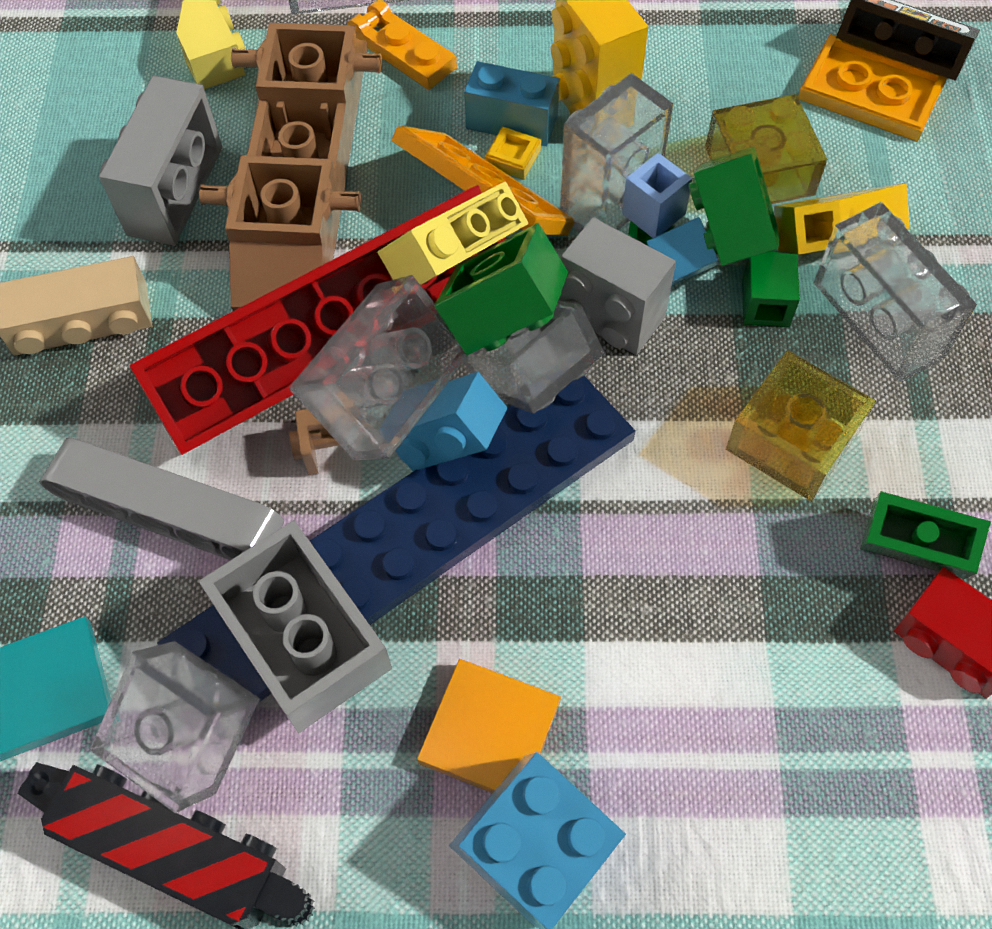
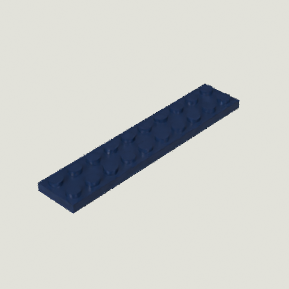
[157,365,636,733]

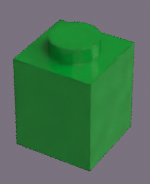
[742,251,800,327]

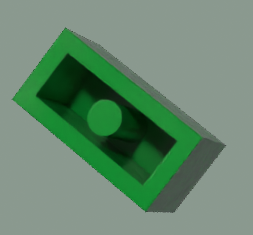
[860,491,991,579]

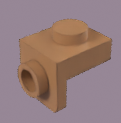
[289,400,363,475]

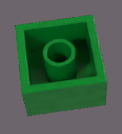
[689,146,780,266]
[434,222,568,355]

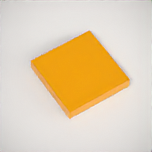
[417,658,561,793]

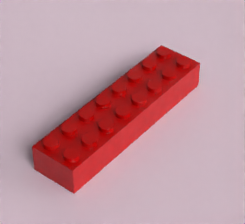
[129,185,506,455]

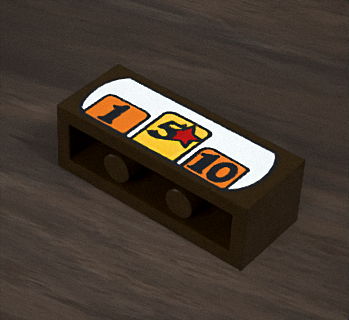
[836,0,980,81]

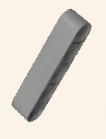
[39,438,284,560]

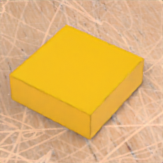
[485,126,541,180]

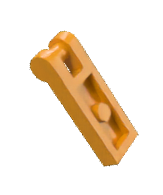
[347,0,457,90]

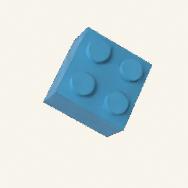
[449,752,626,929]

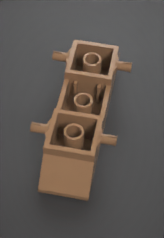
[199,22,382,311]

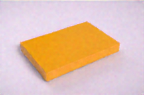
[798,34,947,142]

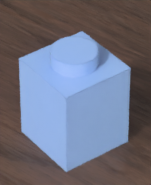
[622,153,693,238]

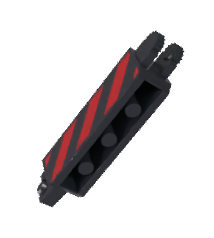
[17,762,315,929]

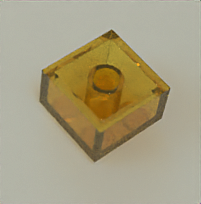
[705,94,828,204]
[725,350,876,502]

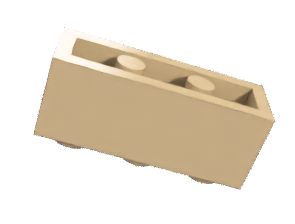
[0,256,153,356]

